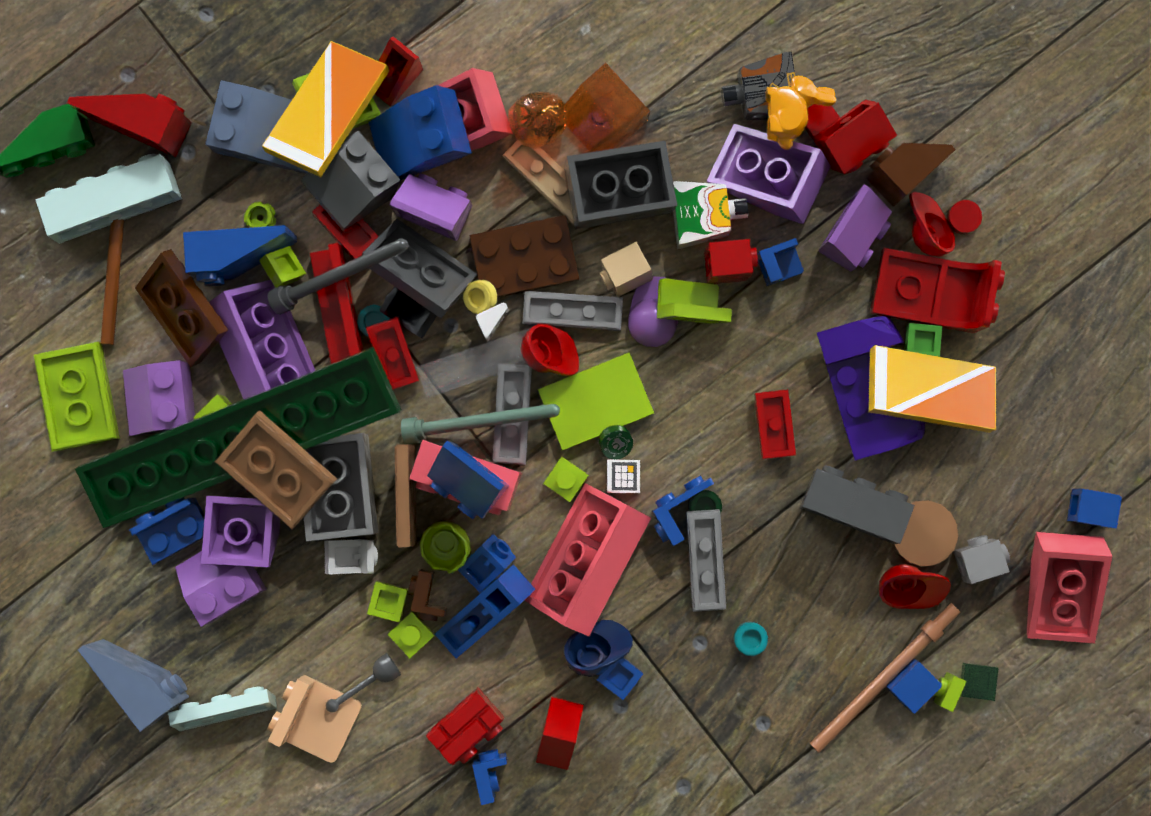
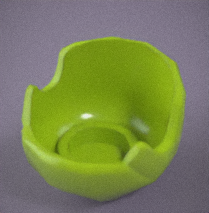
[419,521,471,574]

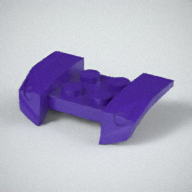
[817,316,925,460]

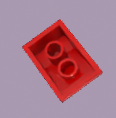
[67,93,192,158]

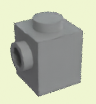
[953,535,1010,584]

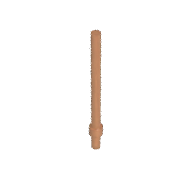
[810,603,961,753]

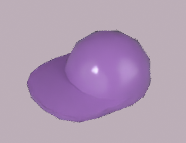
[628,276,678,347]

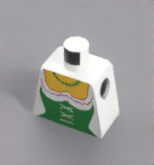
[673,181,748,249]

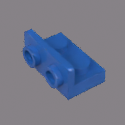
[129,497,205,565]

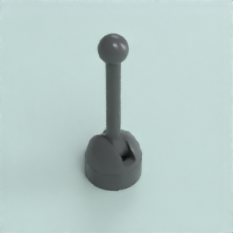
[326,653,401,712]

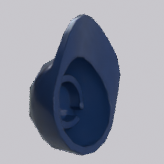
[564,620,633,677]

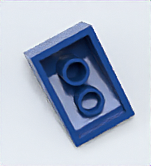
[369,85,472,181]
[183,225,297,286]
[427,441,509,519]

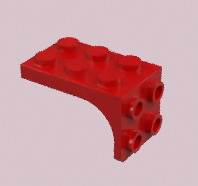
[870,248,1005,333]

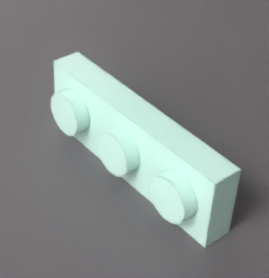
[168,687,277,731]

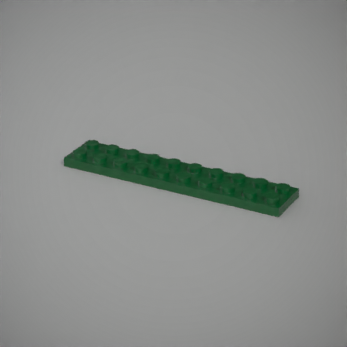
[75,347,402,528]

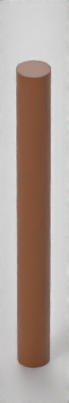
[100,219,124,345]

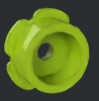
[244,202,276,228]

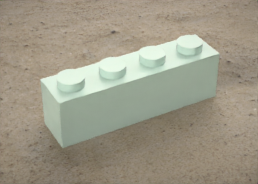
[35,154,182,244]

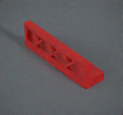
[310,243,364,364]

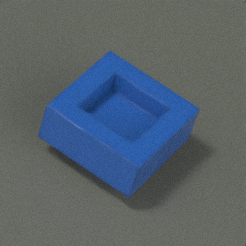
[596,657,643,700]

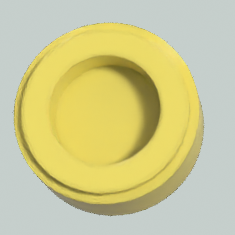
[463,280,497,314]

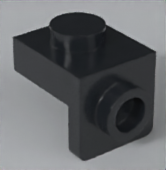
[380,286,437,339]

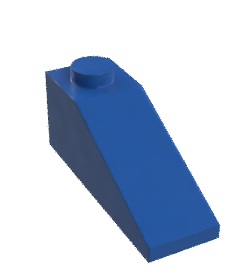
[435,564,535,658]

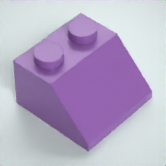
[390,173,472,241]
[818,184,892,272]
[123,360,195,436]
[201,496,280,567]
[175,551,267,627]

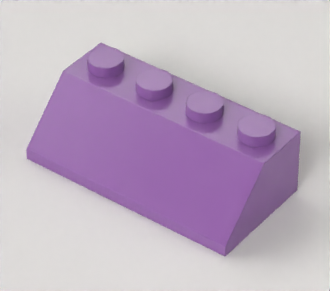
[209,280,315,399]

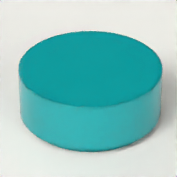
[357,305,390,337]
[734,622,768,656]

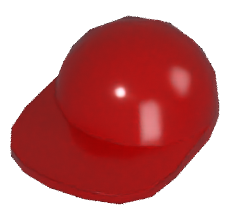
[909,192,955,257]
[520,324,579,376]
[879,564,951,609]

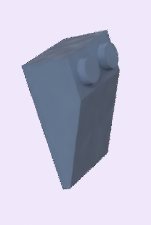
[205,80,308,174]
[78,639,189,732]

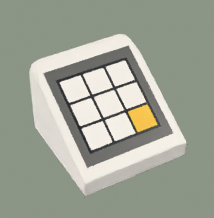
[476,302,509,342]
[607,460,640,493]

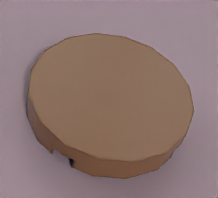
[892,500,958,566]

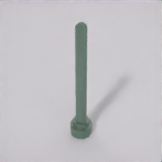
[401,404,560,445]

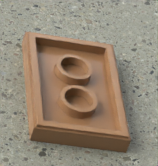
[215,411,337,529]
[395,444,417,548]

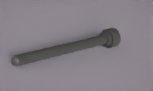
[268,239,409,315]

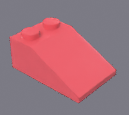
[437,68,513,151]
[1026,532,1112,644]

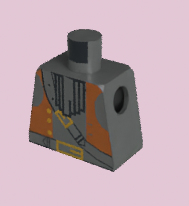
[721,51,795,120]

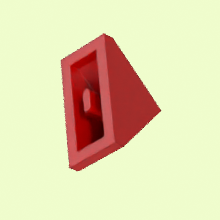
[375,36,423,107]
[536,696,584,770]

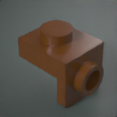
[408,569,447,621]

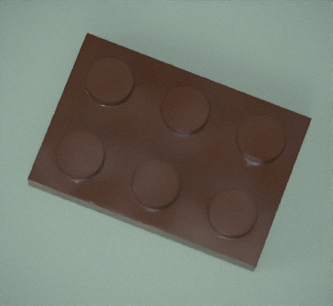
[469,215,579,298]
[135,249,228,367]

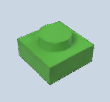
[905,323,942,357]

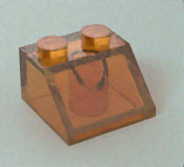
[557,62,650,152]

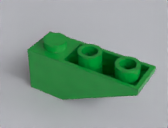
[0,104,95,178]

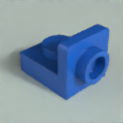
[458,534,516,593]
[472,749,508,805]

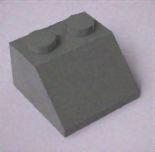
[301,130,400,231]

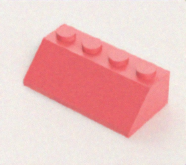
[524,483,651,636]

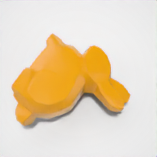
[765,75,836,150]

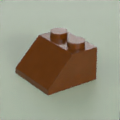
[866,143,956,207]

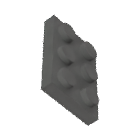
[361,219,477,318]

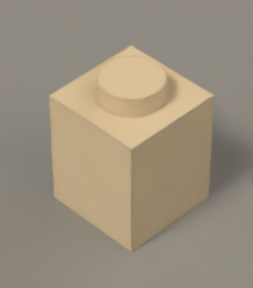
[599,242,653,297]

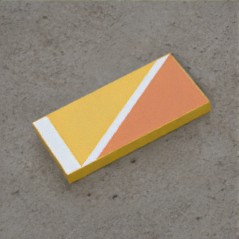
[262,41,389,177]
[869,345,996,433]

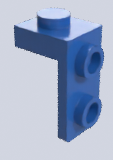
[652,475,714,546]

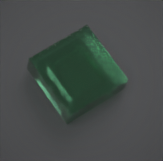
[960,662,999,701]

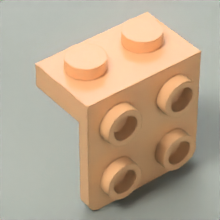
[267,675,362,763]

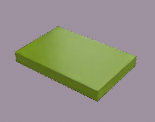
[34,342,120,452]
[538,352,654,450]

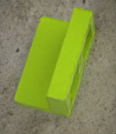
[657,278,732,324]

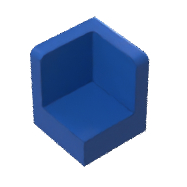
[757,238,804,286]
[1067,489,1122,529]
[886,659,942,714]

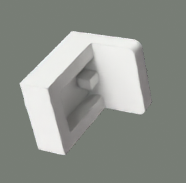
[324,539,378,574]

